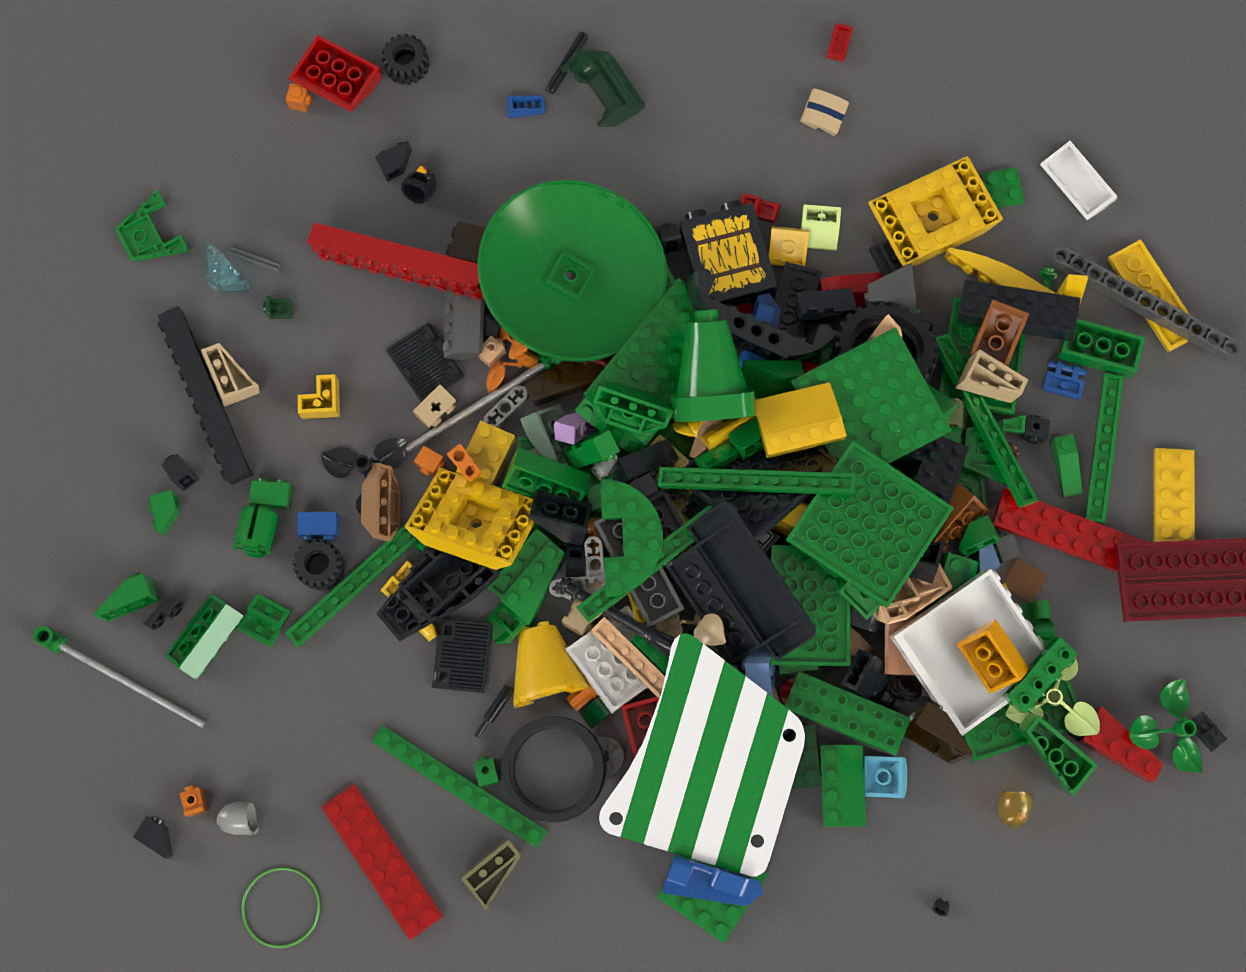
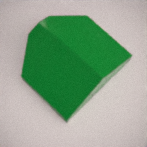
[485,602,527,645]

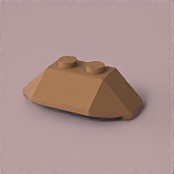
[361,463,401,541]

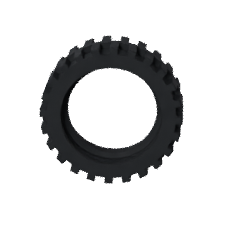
[831,302,939,384]

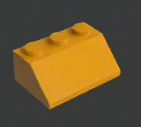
[956,619,1030,694]

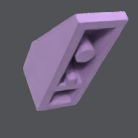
[554,413,598,445]

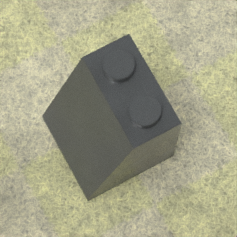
[864,264,916,315]

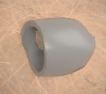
[216,801,259,835]

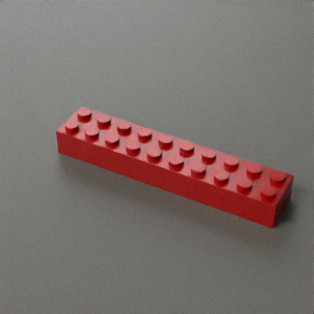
[306,222,484,301]

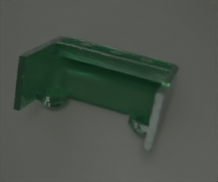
[560,49,645,127]

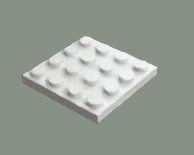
[565,605,648,713]

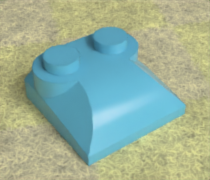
[864,756,907,799]

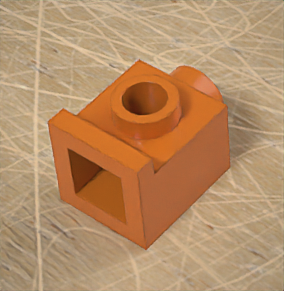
[179,785,209,817]

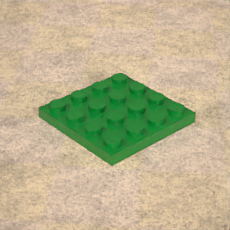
[657,856,768,943]

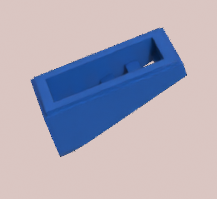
[506,95,546,118]

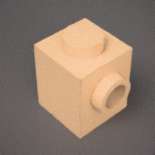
[477,336,506,369]

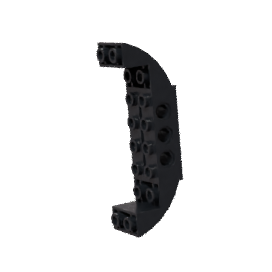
[687,268,837,361]

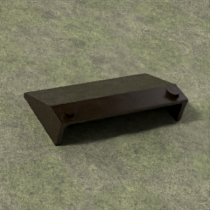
[904,701,973,764]

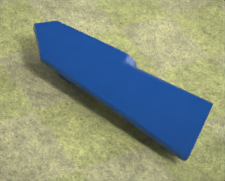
[739,293,781,369]
[663,855,764,906]

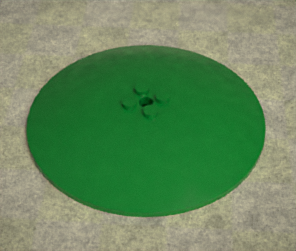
[477,180,667,362]

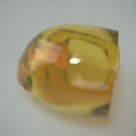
[998,790,1034,829]

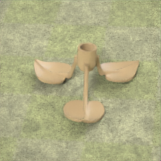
[655,613,726,646]

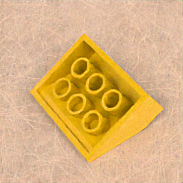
[755,382,846,458]

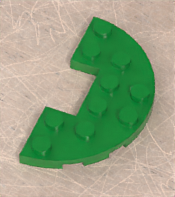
[601,480,663,598]

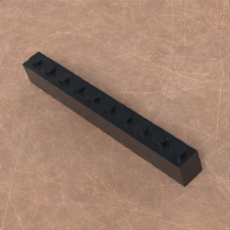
[157,306,253,485]

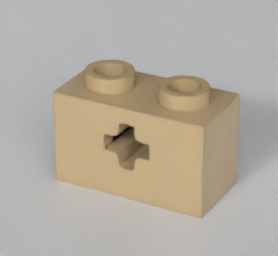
[413,385,456,429]

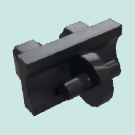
[1192,711,1227,752]

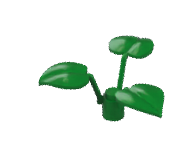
[1129,679,1202,773]

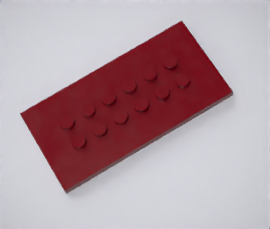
[1114,538,1246,622]

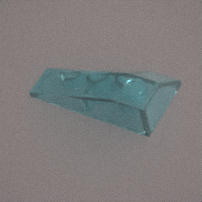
[204,241,252,294]

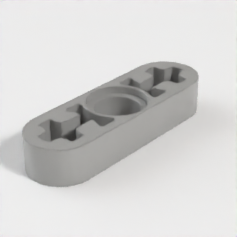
[483,386,528,428]

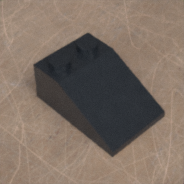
[528,490,592,546]

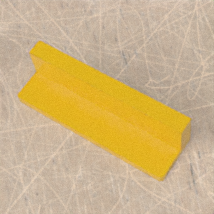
[701,415,756,451]

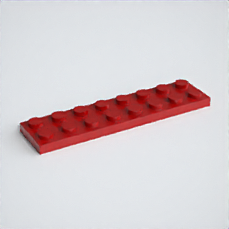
[992,488,1147,573]
[321,784,444,940]

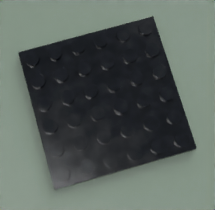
[684,446,838,541]

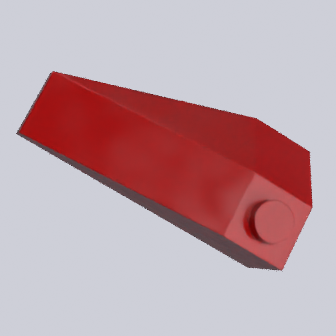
[818,272,883,308]

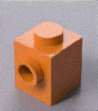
[285,83,312,113]
[414,445,446,476]

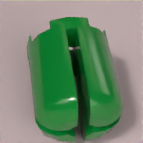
[232,504,278,558]

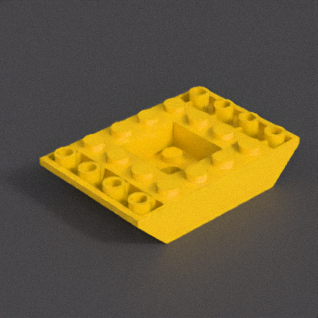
[868,156,1003,267]
[405,468,535,570]

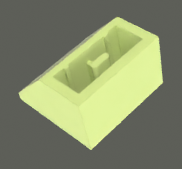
[801,204,841,251]

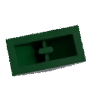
[580,697,621,730]

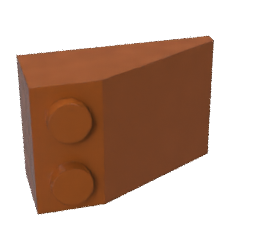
[969,300,1029,367]

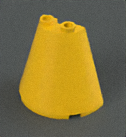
[513,621,589,708]

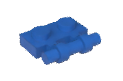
[1042,360,1087,400]

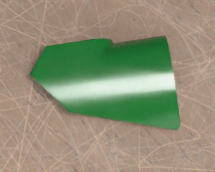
[1018,600,1055,647]

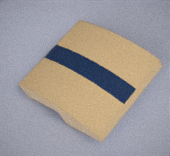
[800,89,849,136]

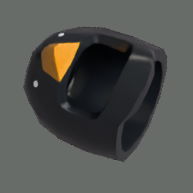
[401,166,437,204]

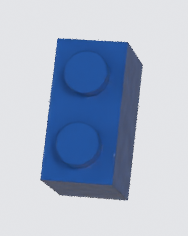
[297,512,340,541]

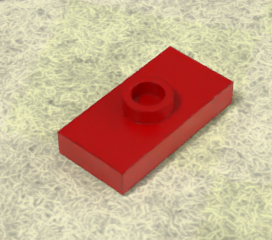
[826,23,853,62]

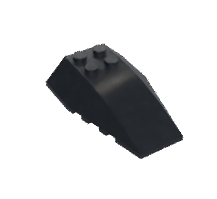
[376,547,500,641]

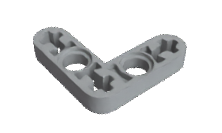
[549,536,605,597]

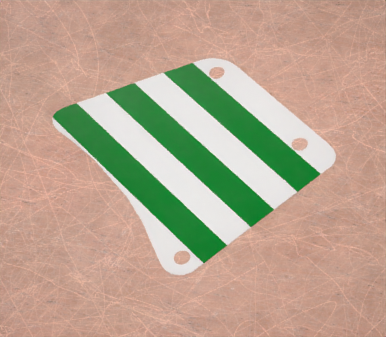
[599,634,805,877]

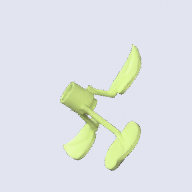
[1006,658,1100,736]

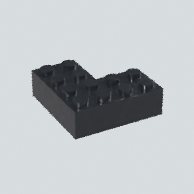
[889,436,969,504]

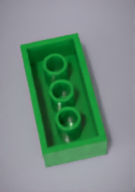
[1057,319,1145,379]

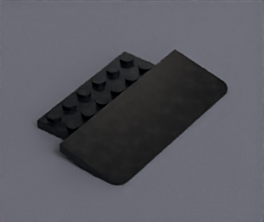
[666,502,816,665]

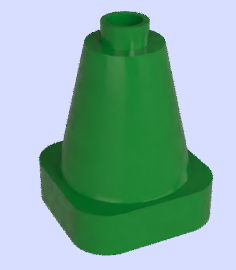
[670,309,756,422]

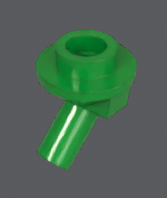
[1039,266,1058,291]

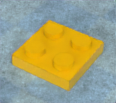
[769,226,809,266]

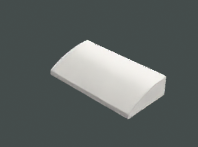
[1040,141,1117,220]

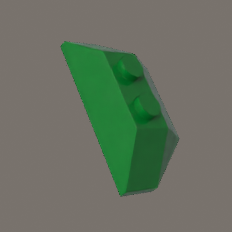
[592,382,674,435]

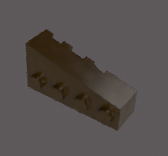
[524,361,604,406]

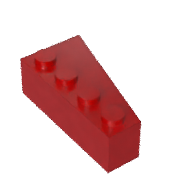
[1078,706,1164,783]

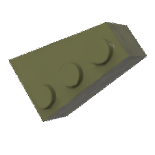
[461,838,521,910]

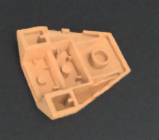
[873,563,952,624]

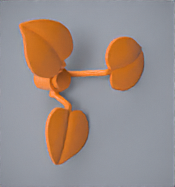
[486,326,539,394]

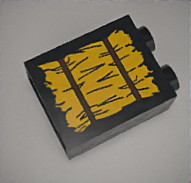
[680,200,777,307]

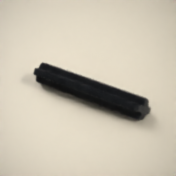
[546,31,588,95]

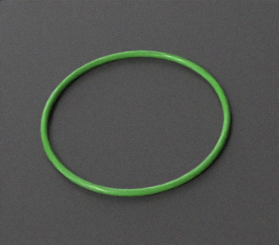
[242,867,320,948]

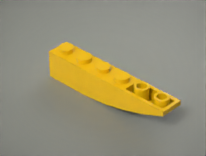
[944,248,1055,294]

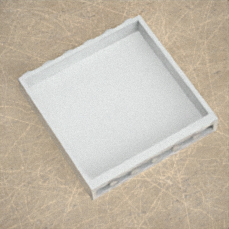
[889,569,1045,735]

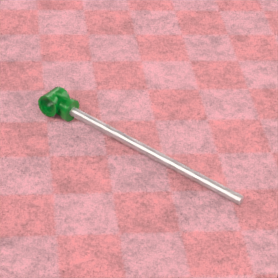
[406,355,563,453]
[33,626,206,728]

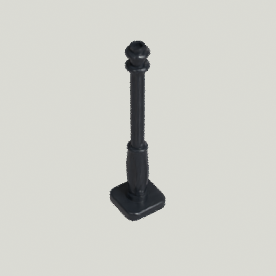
[557,577,719,657]

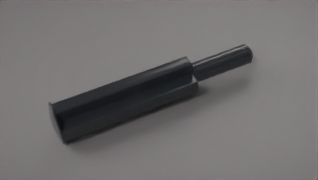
[475,684,514,738]

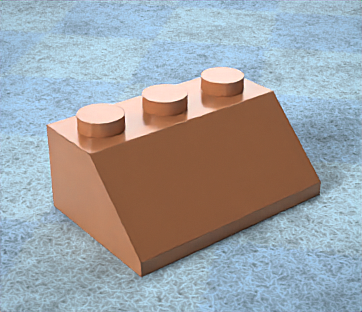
[885,615,917,676]

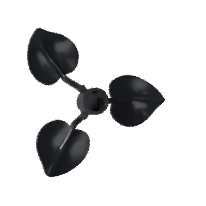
[320,438,407,515]

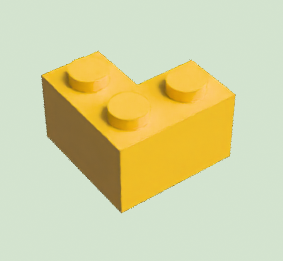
[298,374,340,419]

